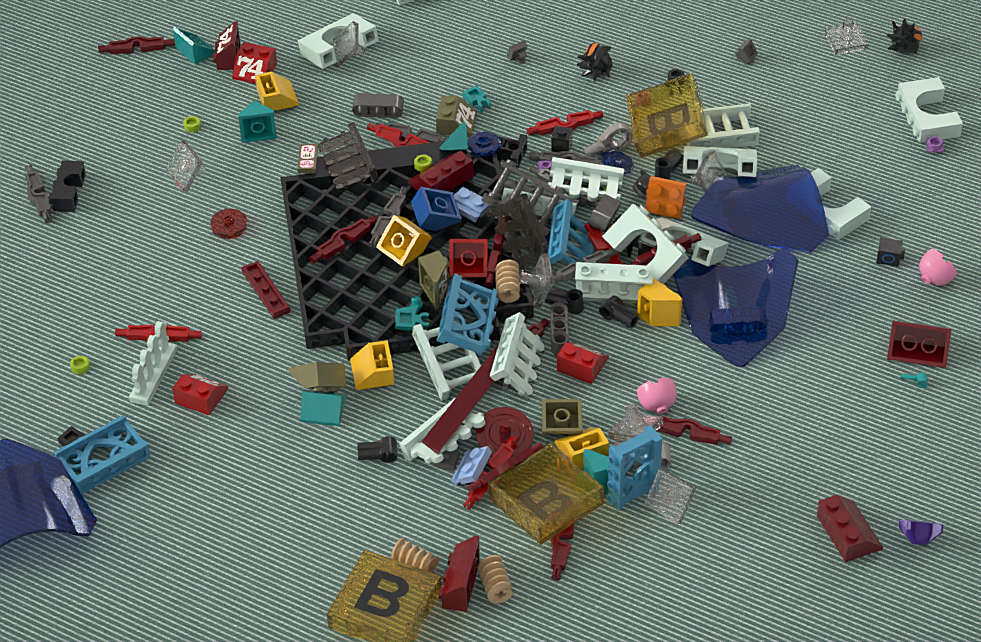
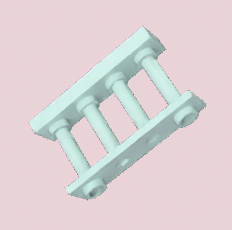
[680,104,760,148]
[575,262,653,304]
[412,319,481,401]

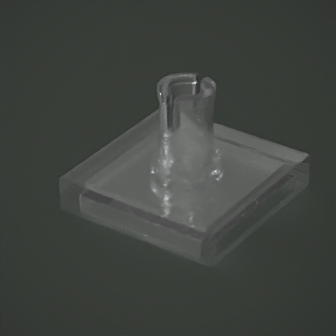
[825,19,869,55]
[333,21,365,67]
[166,141,205,192]
[690,151,729,202]
[519,254,553,308]
[608,404,664,441]
[644,467,696,524]

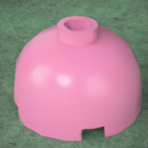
[919,249,957,286]
[637,378,677,414]

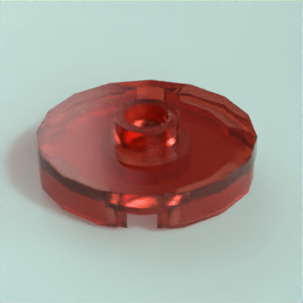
[210,209,247,239]

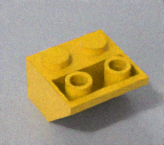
[255,72,299,111]
[637,278,683,326]
[350,340,394,390]
[555,427,609,471]

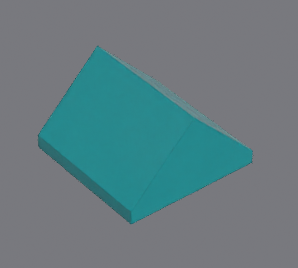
[173,27,216,64]
[238,101,277,143]
[439,122,467,153]
[300,390,347,426]
[583,448,609,498]

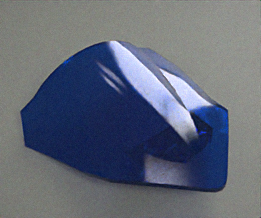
[691,165,829,252]
[673,248,799,367]
[0,439,97,548]

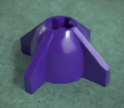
[898,519,943,545]

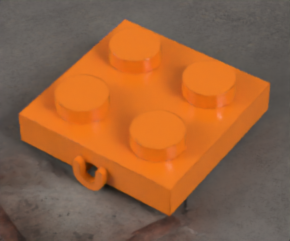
[645,176,687,219]

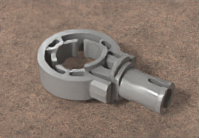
[583,123,633,157]

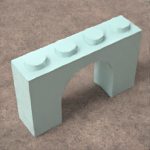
[298,13,379,69]
[895,77,963,143]
[683,146,757,177]
[786,168,871,240]
[602,204,689,284]
[641,217,729,266]

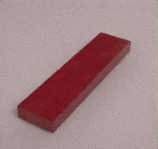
[241,261,291,319]

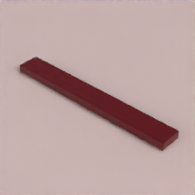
[421,344,499,454]

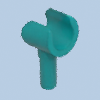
[900,372,928,388]

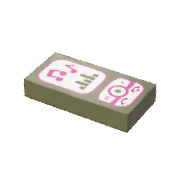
[297,144,318,174]

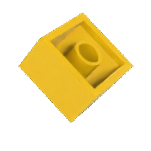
[376,215,432,266]

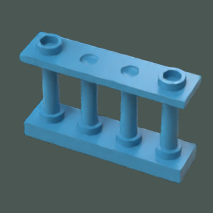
[547,199,598,282]

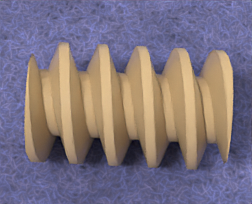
[495,260,520,303]
[391,538,439,579]
[477,555,513,603]

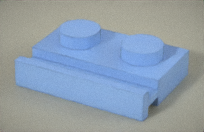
[454,187,492,223]
[451,446,492,486]

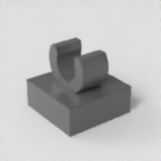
[734,39,758,64]
[507,41,528,64]
[435,450,460,471]

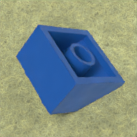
[411,187,462,231]

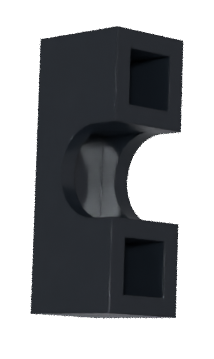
[49,160,86,212]

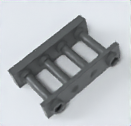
[481,159,568,236]

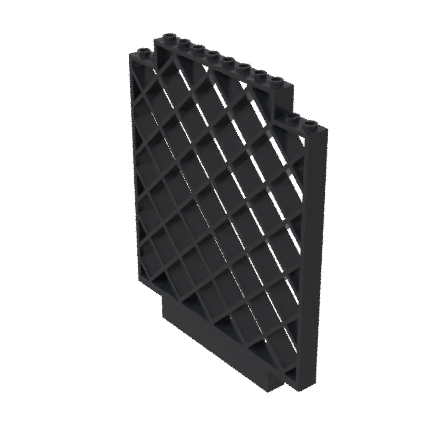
[280,141,534,361]

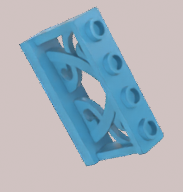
[437,274,499,356]
[54,415,151,495]
[607,425,663,511]

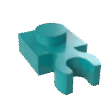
[462,85,491,112]
[395,308,429,330]

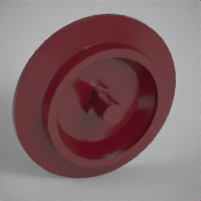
[476,407,534,458]

